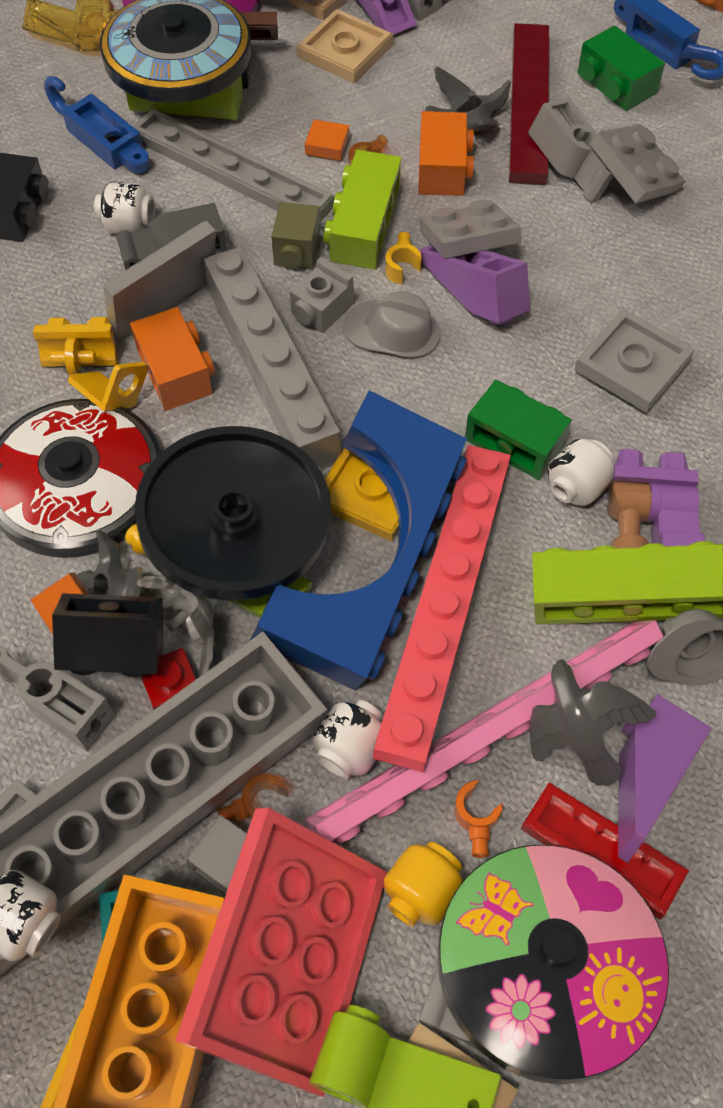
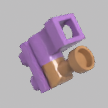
[606,449,705,548]

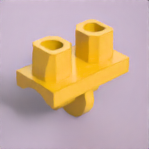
[33,317,118,375]

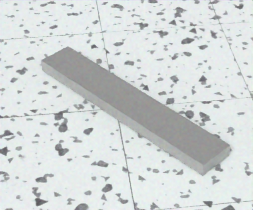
[133,108,335,222]

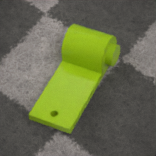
[309,1005,502,1108]

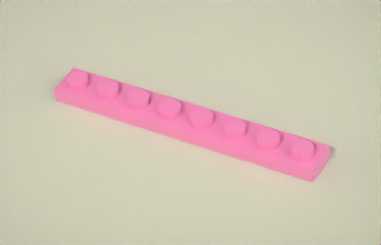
[304,620,664,845]

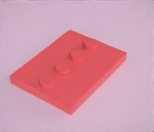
[175,808,387,1097]

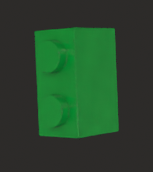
[577,25,665,111]
[465,379,572,481]

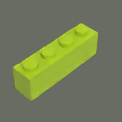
[532,541,723,625]

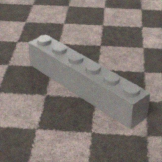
[203,246,341,469]

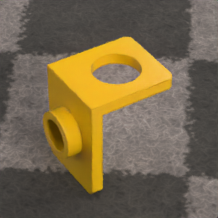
[68,362,149,412]

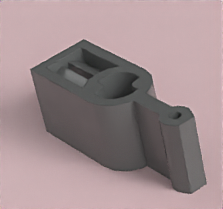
[116,202,227,270]

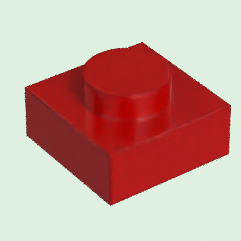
[141,647,196,710]

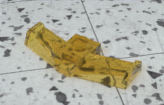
[22,0,120,52]

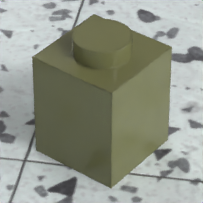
[271,202,320,270]

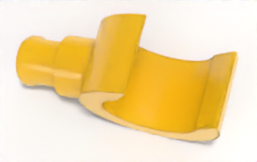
[385,232,422,284]

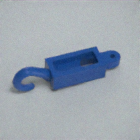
[614,0,723,80]
[44,76,150,173]

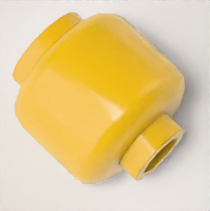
[383,841,463,927]

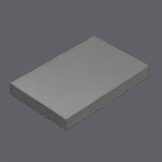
[103,221,216,342]

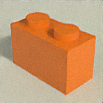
[418,111,474,196]
[130,307,215,411]

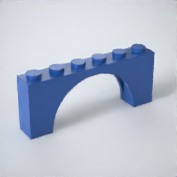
[250,390,467,690]

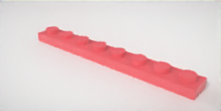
[373,445,511,773]

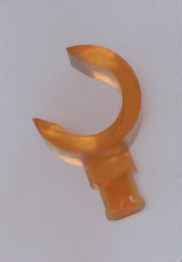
[348,135,388,165]
[217,774,289,821]

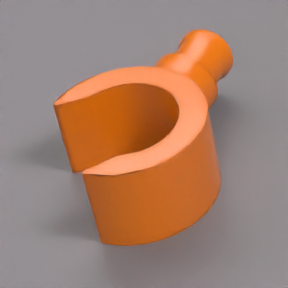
[454,780,503,858]

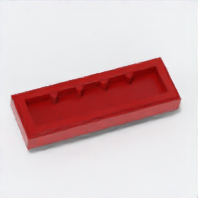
[521,782,689,920]

